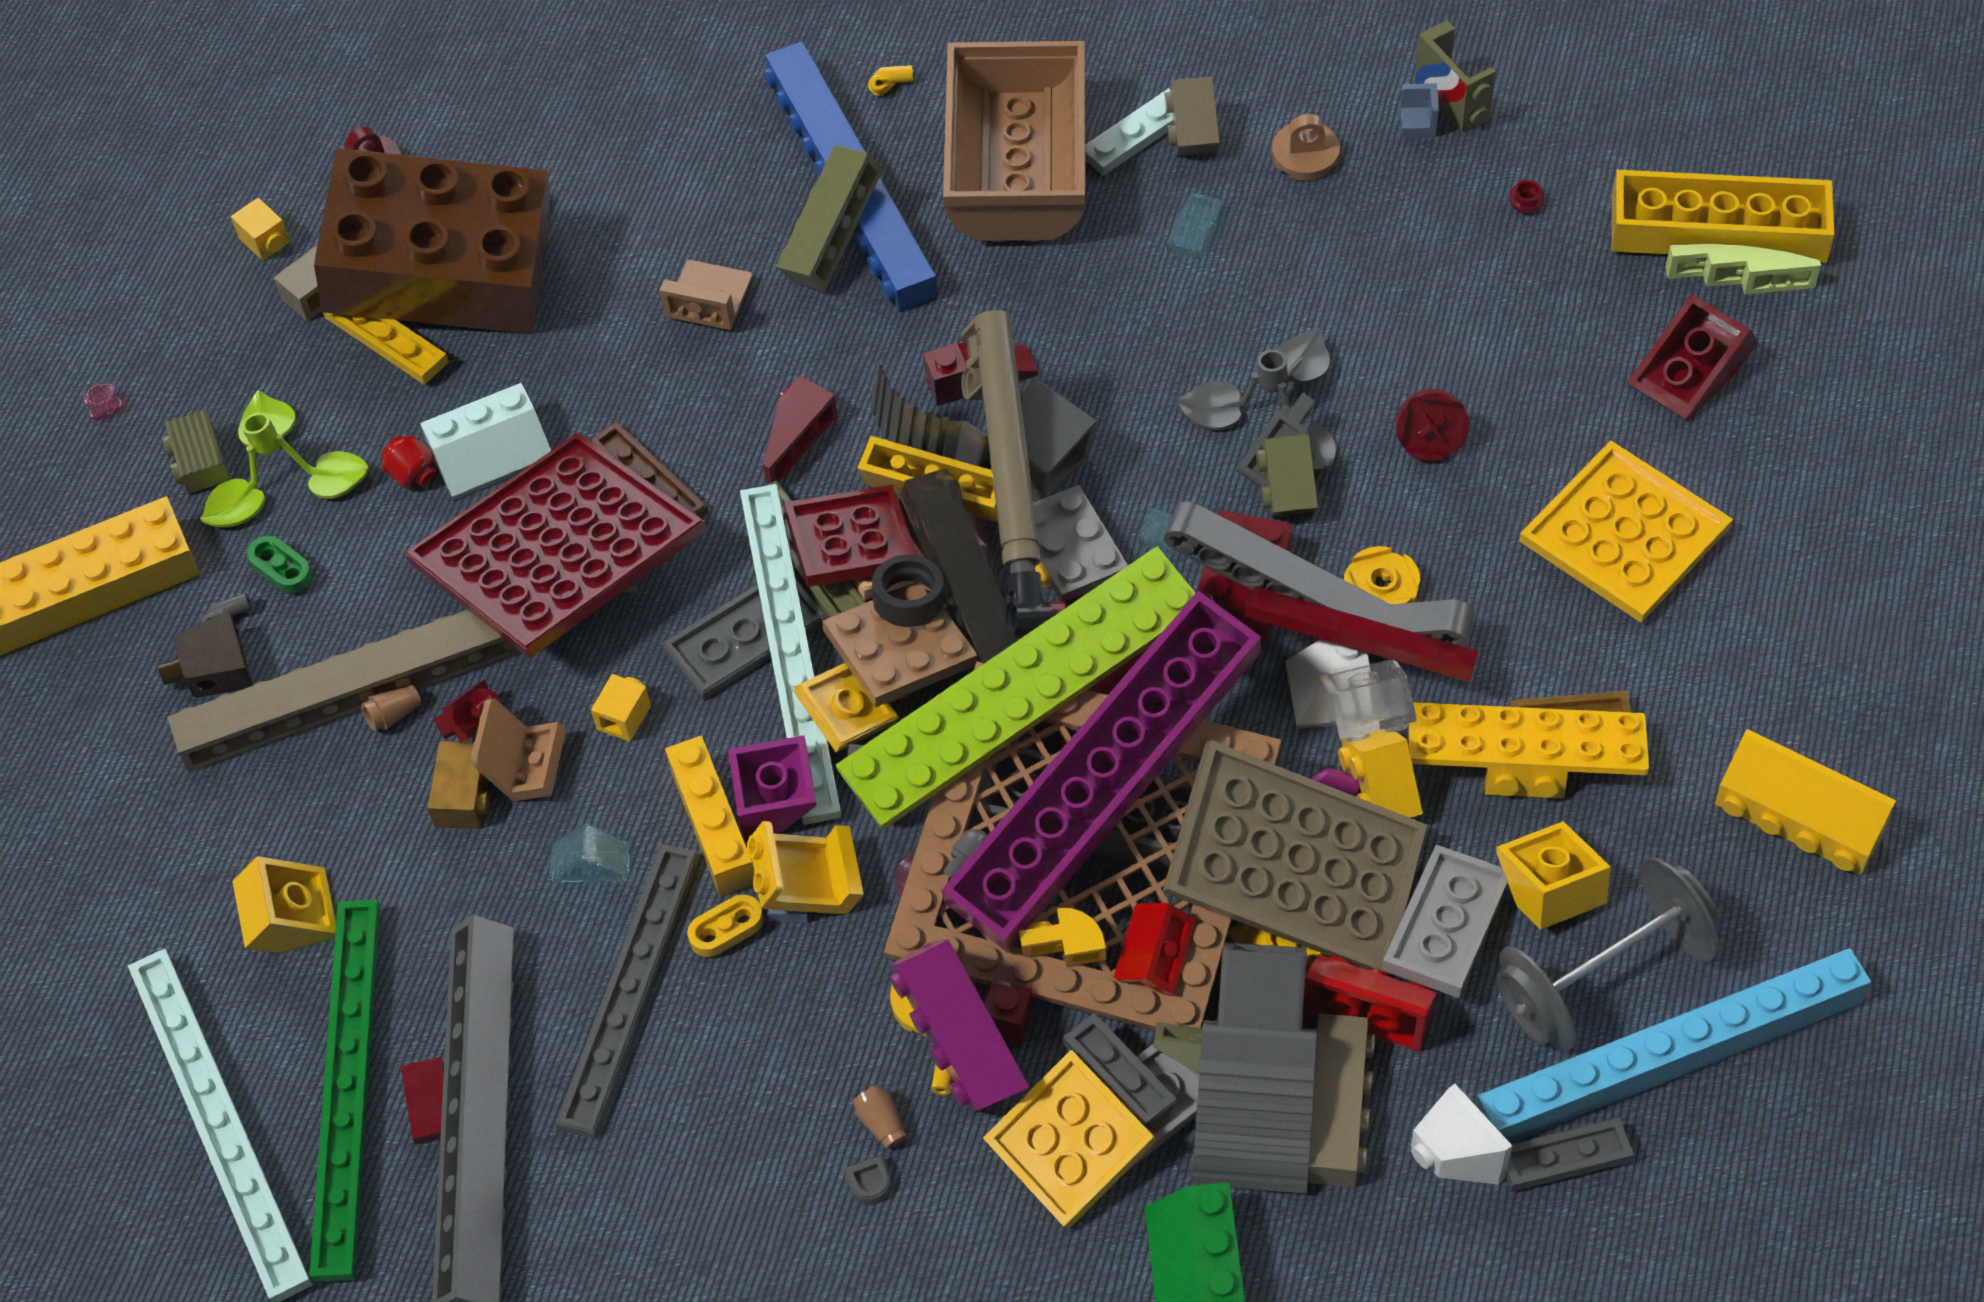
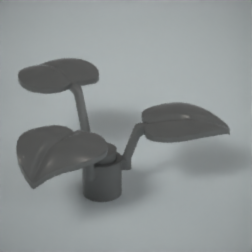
[1176,328,1336,472]

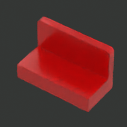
[1114,903,1196,995]

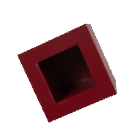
[984,979,1034,1045]

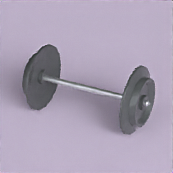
[1497,857,1721,1052]

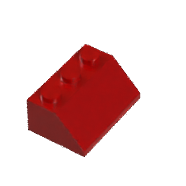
[1303,955,1437,1052]

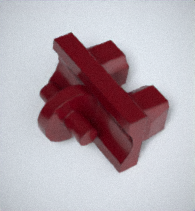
[434,680,501,742]

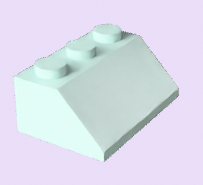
[420,383,551,501]

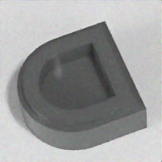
[843,1154,891,1205]

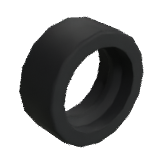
[872,555,945,627]

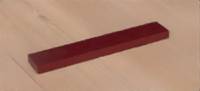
[1245,586,1479,682]

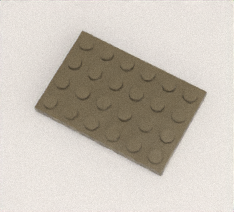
[1163,740,1427,974]

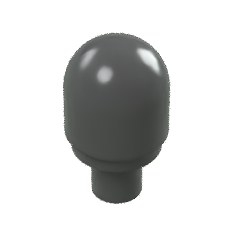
[943,829,988,878]

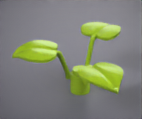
[200,390,369,527]

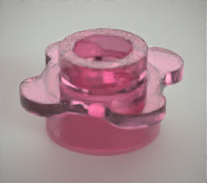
[82,383,123,420]

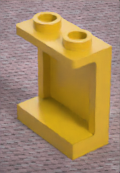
[747,821,864,914]

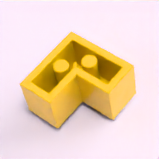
[1338,723,1423,818]

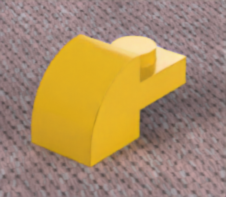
[1019,908,1107,967]

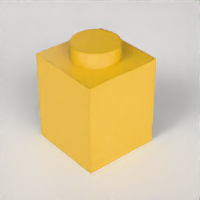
[230,198,290,261]
[591,674,651,742]

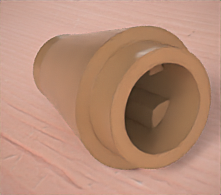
[361,685,422,731]
[853,1085,907,1150]

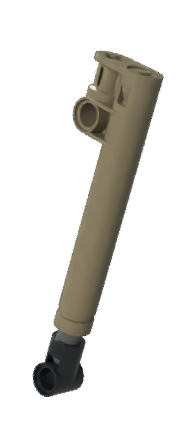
[960,310,1053,635]

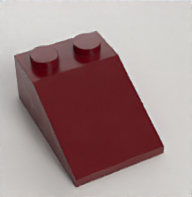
[1627,294,1758,421]

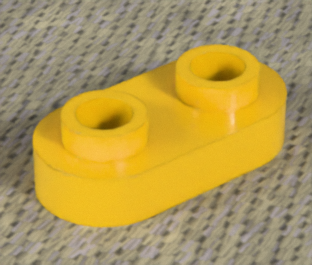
[687,894,764,957]

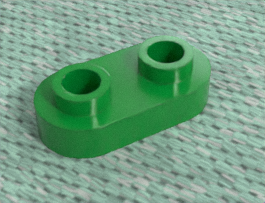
[247,536,312,593]

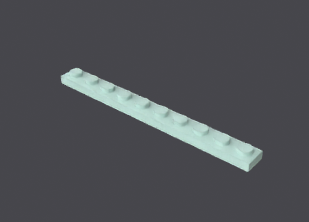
[740,484,842,825]
[128,949,312,1302]

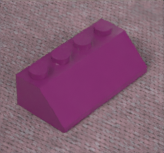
[889,939,1029,1111]

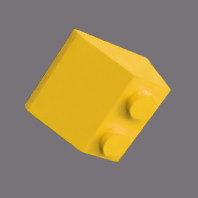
[1496,821,1611,930]
[232,856,336,953]

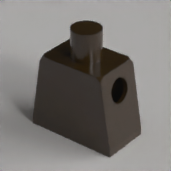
[157,611,254,698]

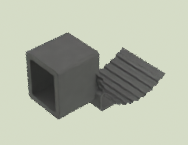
[871,356,1097,502]
[1193,942,1317,1194]

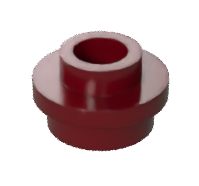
[1509,180,1545,213]

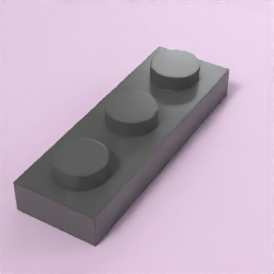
[1063,1013,1176,1129]
[1505,1117,1634,1192]

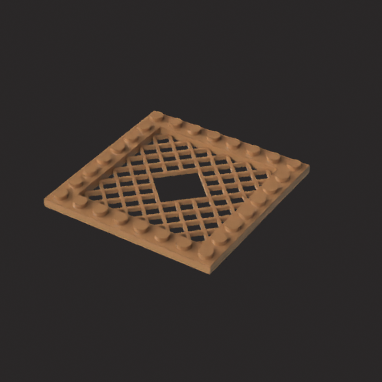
[883,662,1281,1031]

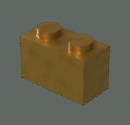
[427,741,490,829]

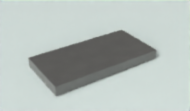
[661,578,828,701]

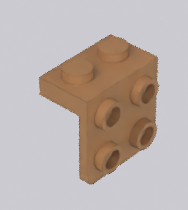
[471,698,566,801]

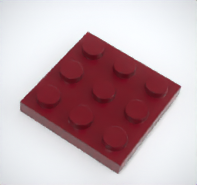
[784,484,917,587]

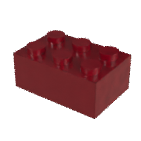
[1197,510,1293,641]

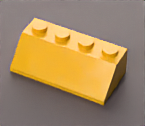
[1715,729,1896,876]

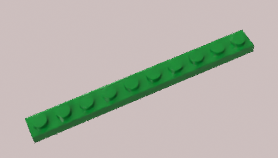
[309,899,380,1283]

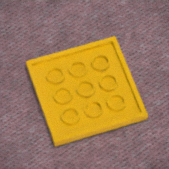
[1519,440,1733,623]

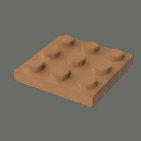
[823,582,978,707]

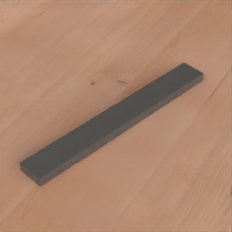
[555,844,699,1139]

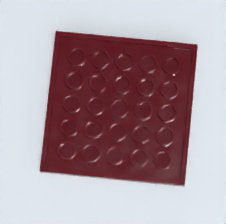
[404,433,708,659]

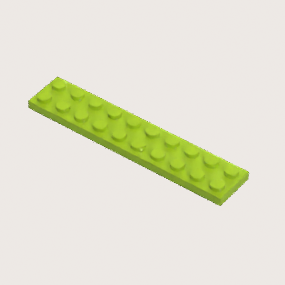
[836,546,1195,831]

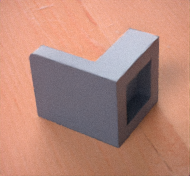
[1400,83,1439,138]

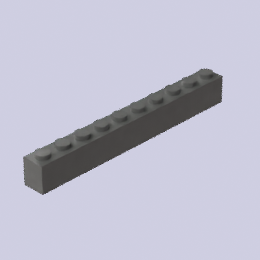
[432,914,515,1302]

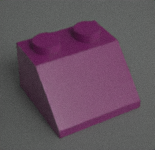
[728,735,817,839]

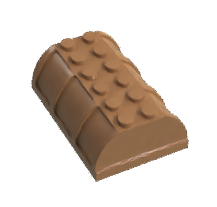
[943,41,1085,243]

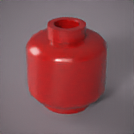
[381,435,436,489]

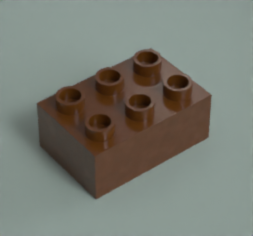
[314,148,551,334]

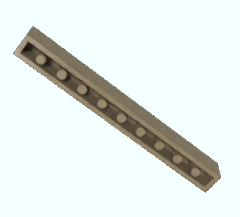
[167,610,521,772]

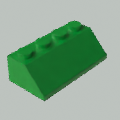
[1145,1182,1245,1302]

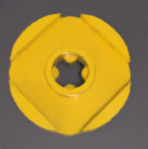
[1344,546,1420,604]

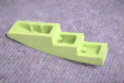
[1665,244,1821,295]

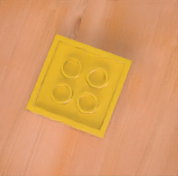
[983,1050,1158,1229]

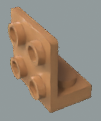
[659,260,753,330]

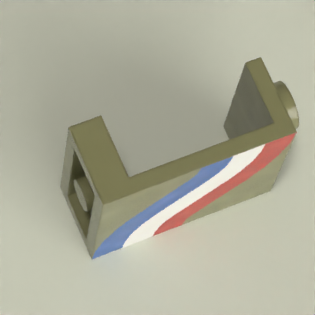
[1415,20,1496,132]

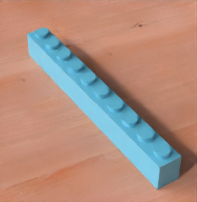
[1475,948,1871,1144]

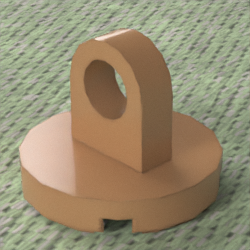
[1272,114,1340,181]

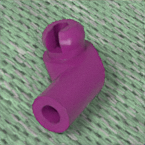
[1308,768,1360,795]

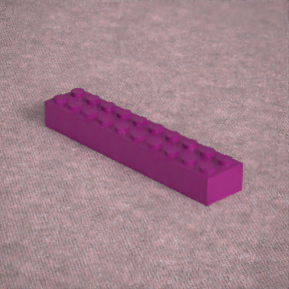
[941,591,1261,953]

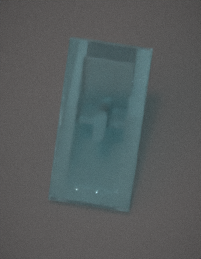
[549,824,631,882]

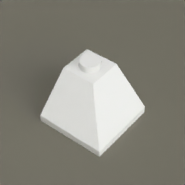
[1286,639,1373,730]
[1411,1084,1512,1184]

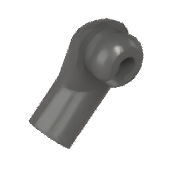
[201,592,253,623]

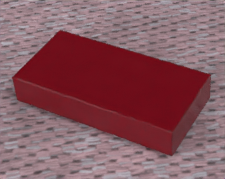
[401,1056,444,1145]

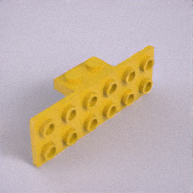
[1408,702,1649,799]

